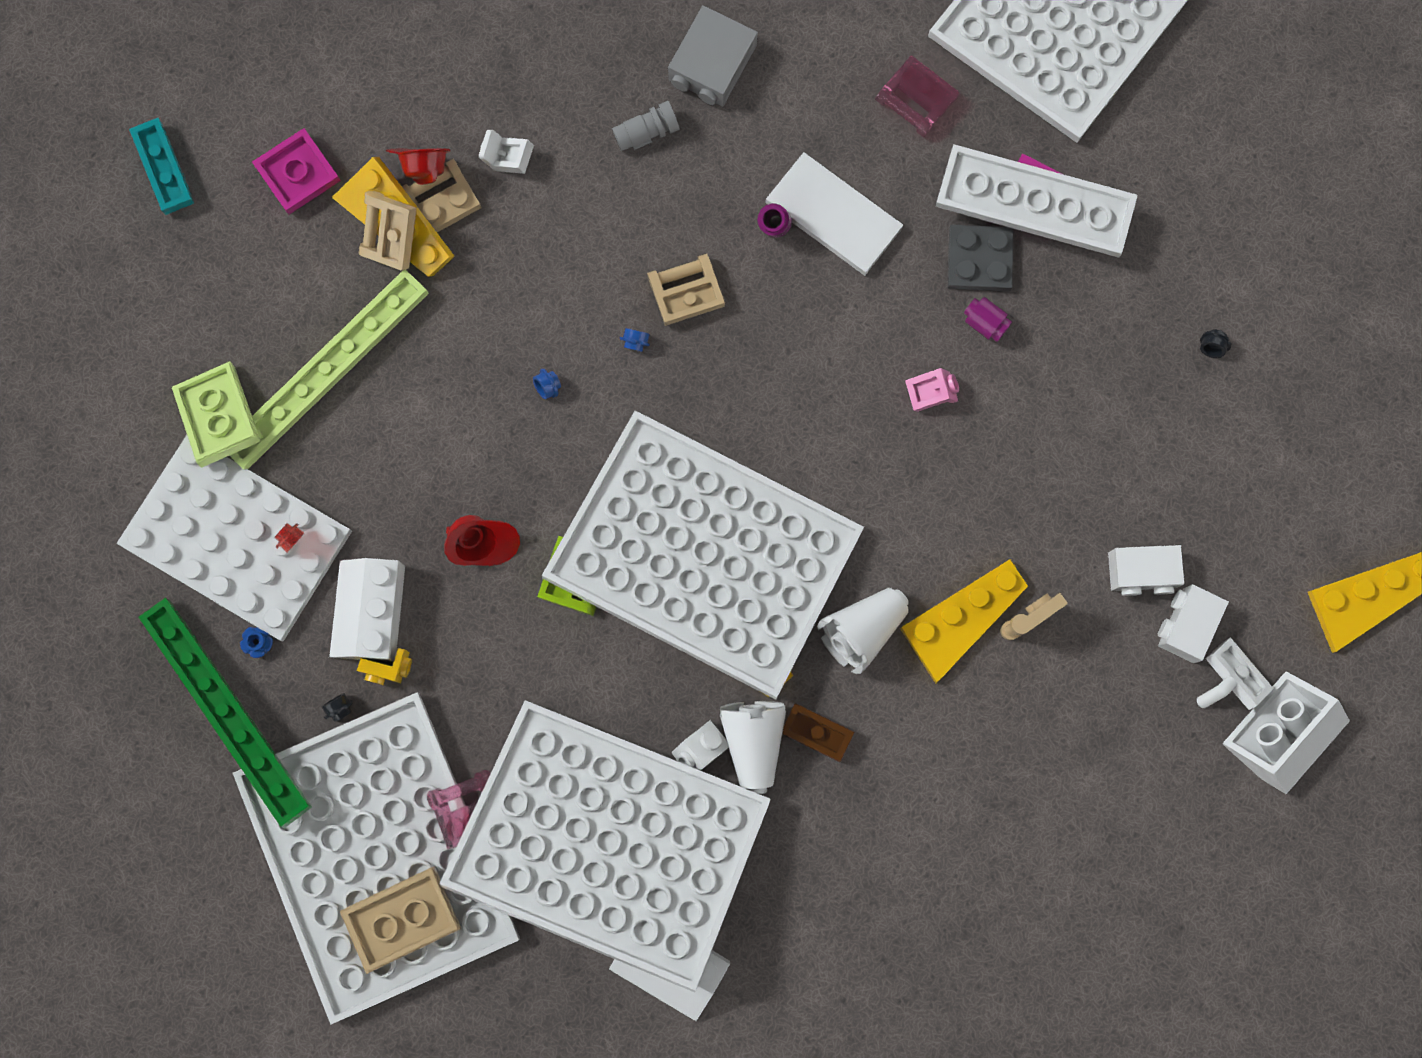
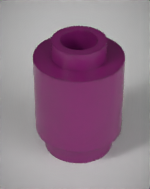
[757,203,792,238]
[964,297,1012,342]

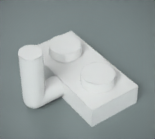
[1197,637,1274,710]

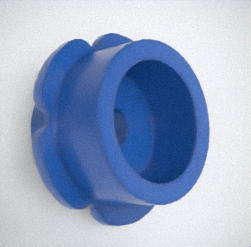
[620,328,650,352]
[533,369,561,399]
[240,627,273,658]

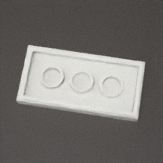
[766,152,903,276]

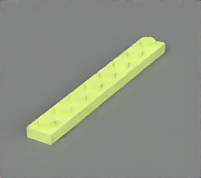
[229,270,429,470]

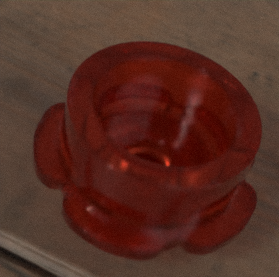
[274,523,305,553]

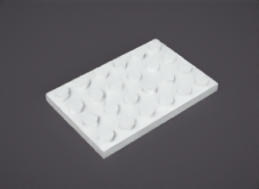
[117,435,352,642]

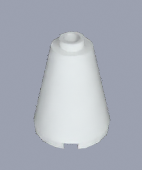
[817,588,909,674]
[720,701,786,794]

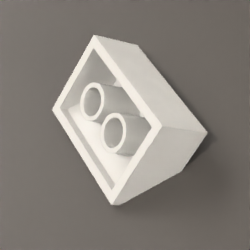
[330,558,405,662]
[1223,672,1350,794]
[609,950,730,1021]

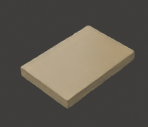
[340,866,462,974]

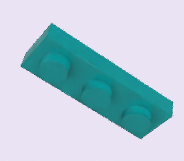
[129,118,195,215]

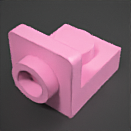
[905,368,959,412]

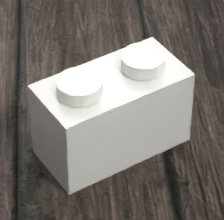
[1108,545,1184,596]
[1158,584,1229,663]

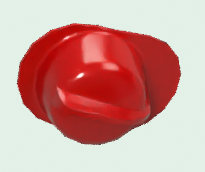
[386,148,451,185]
[444,515,520,566]

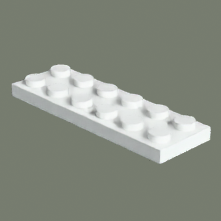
[935,144,1138,258]

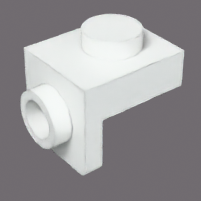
[479,130,534,174]
[672,720,729,771]

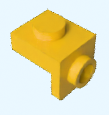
[357,648,412,685]

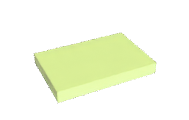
[172,361,261,468]

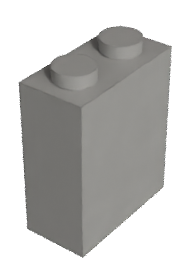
[668,5,758,107]

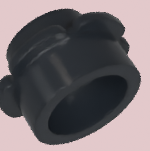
[1200,329,1232,358]
[321,693,353,722]

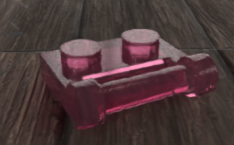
[875,55,959,138]
[427,770,491,849]

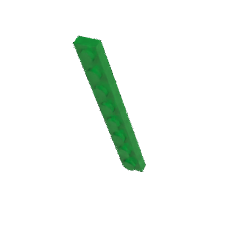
[138,597,312,828]

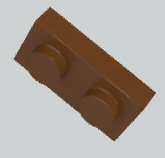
[782,703,855,763]

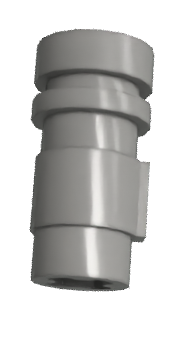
[612,101,680,151]

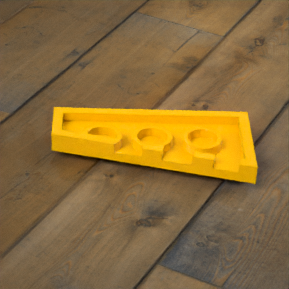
[332,157,455,277]
[1308,552,1422,653]
[900,559,1028,684]

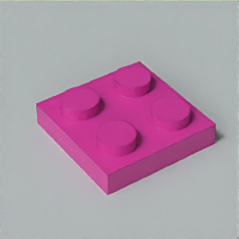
[252,128,341,215]

